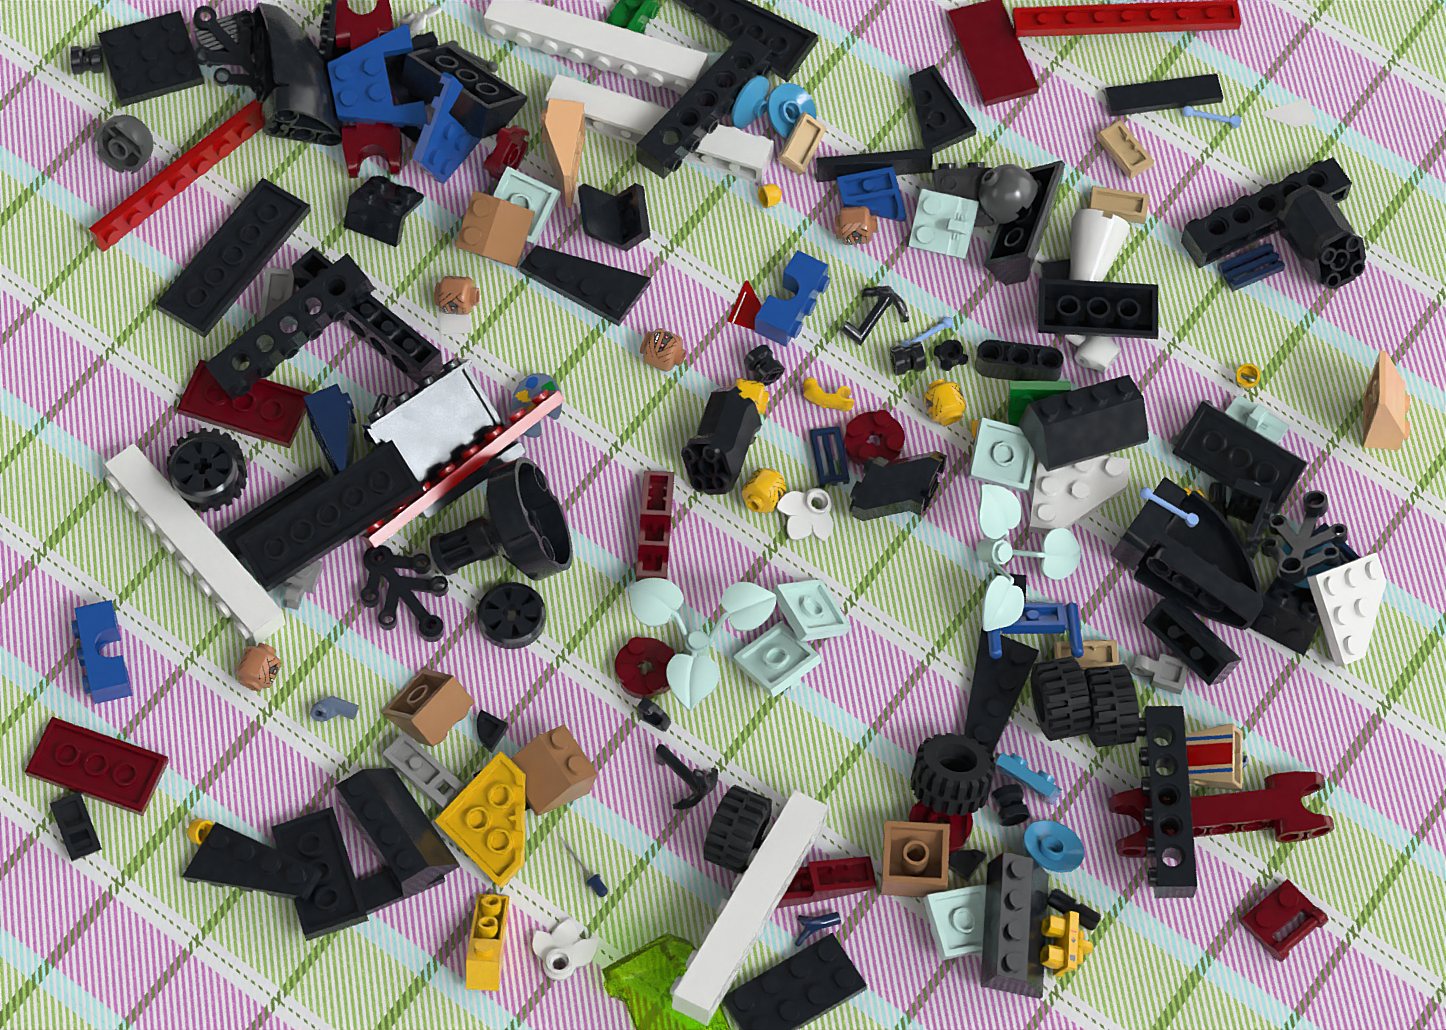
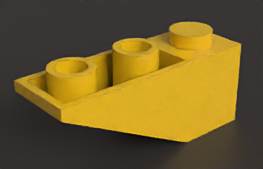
[466,894,510,991]

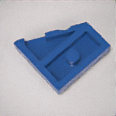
[836,167,907,222]

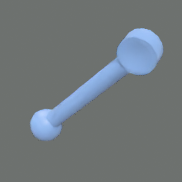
[1182,106,1241,128]
[901,317,953,347]
[1140,487,1199,527]

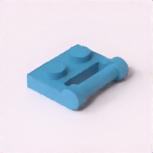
[996,752,1062,805]

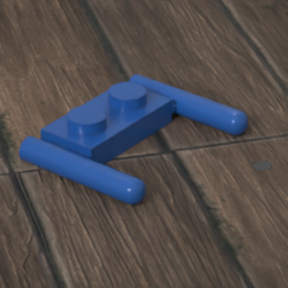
[987,603,1084,659]

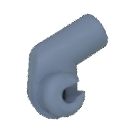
[310,696,359,722]

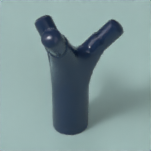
[795,912,841,947]

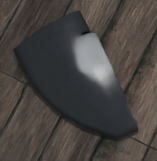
[252,2,343,146]
[1110,476,1263,630]

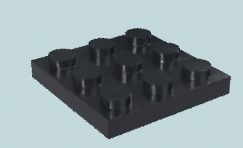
[98,10,205,107]

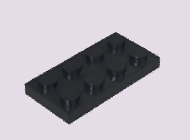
[1172,400,1309,515]
[271,807,369,941]
[722,932,868,1030]

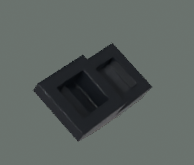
[50,792,102,862]

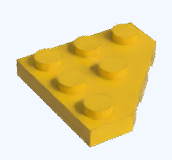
[435,751,526,888]

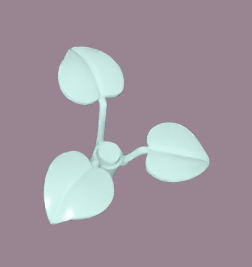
[977,484,1081,631]
[628,578,777,711]

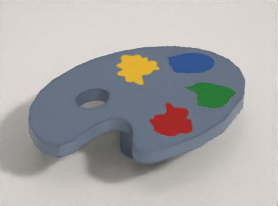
[511,373,562,438]

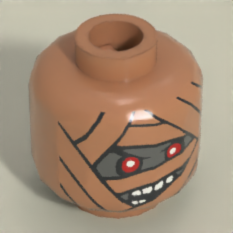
[835,206,878,245]
[434,276,480,315]
[640,328,687,372]
[235,643,281,692]

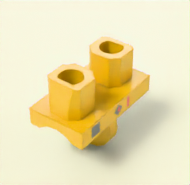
[1040,911,1093,977]

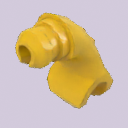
[802,377,855,412]

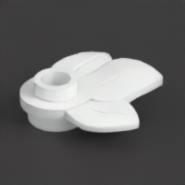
[398,5,442,37]
[776,488,834,541]
[532,919,598,981]

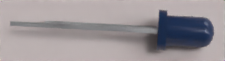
[556,831,608,897]

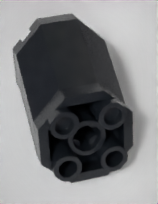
[1276,185,1366,290]
[681,386,762,495]
[849,451,947,521]

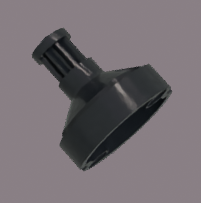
[430,457,573,581]

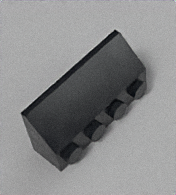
[400,43,528,139]
[983,160,1065,286]
[1035,278,1158,339]
[1018,375,1149,472]
[335,768,460,899]
[980,851,1049,999]

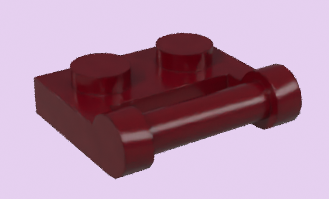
[1240,879,1328,962]

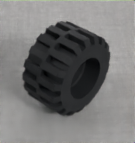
[166,428,248,512]
[1031,656,1092,741]
[1084,664,1139,747]
[910,733,996,816]
[703,785,772,874]

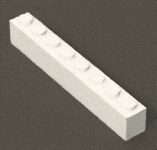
[484,0,709,95]
[544,74,774,184]
[104,443,286,646]
[670,790,829,1026]

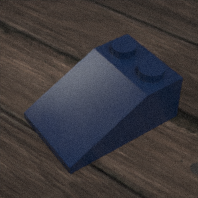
[303,384,357,476]

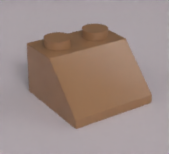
[455,190,536,268]
[381,668,475,747]
[511,724,598,817]
[880,821,950,898]

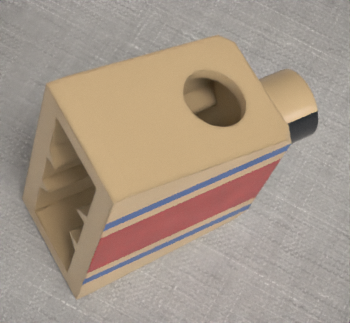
[1186,723,1243,791]

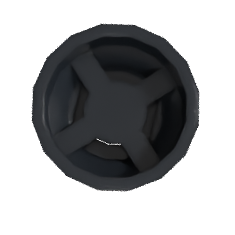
[70,44,104,75]
[890,341,926,376]
[744,344,785,386]
[991,784,1031,827]

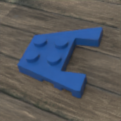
[327,24,428,130]
[412,72,482,184]

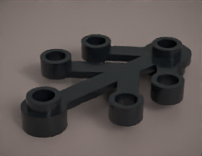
[193,6,256,94]
[1260,490,1348,584]
[360,545,449,642]

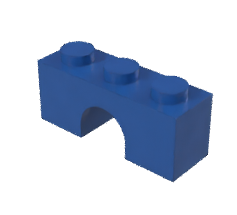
[755,250,831,347]
[71,600,133,704]

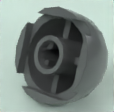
[93,114,154,174]
[978,164,1038,224]

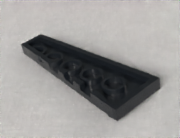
[673,0,819,82]

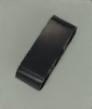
[975,340,1064,381]

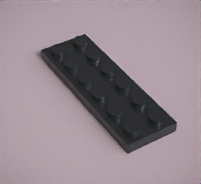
[156,178,311,338]
[235,440,425,592]

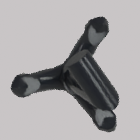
[840,285,909,346]
[655,744,718,810]

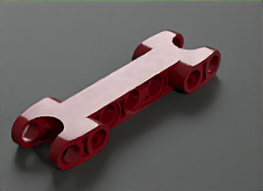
[335,0,403,179]
[1107,771,1335,858]

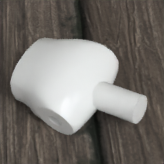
[1064,334,1121,374]

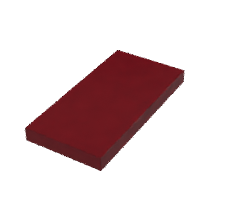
[947,0,1039,107]
[177,359,311,449]
[25,717,169,816]

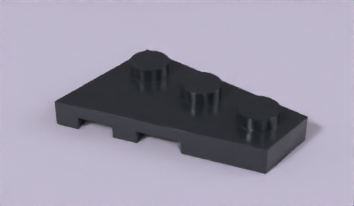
[908,65,977,154]

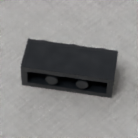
[1142,596,1242,686]

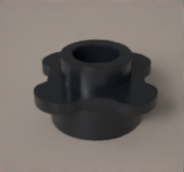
[933,340,968,371]

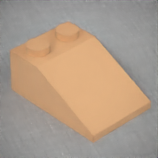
[540,98,586,208]
[1363,350,1410,450]

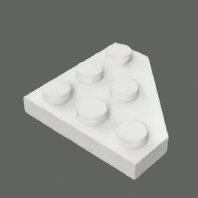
[1028,455,1130,534]
[1307,552,1387,667]

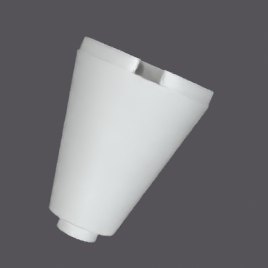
[1070,209,1130,282]

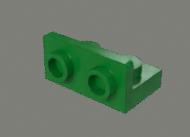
[604,0,660,34]
[1007,381,1071,427]

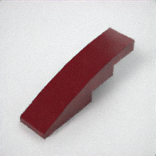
[636,470,675,582]
[776,856,877,909]

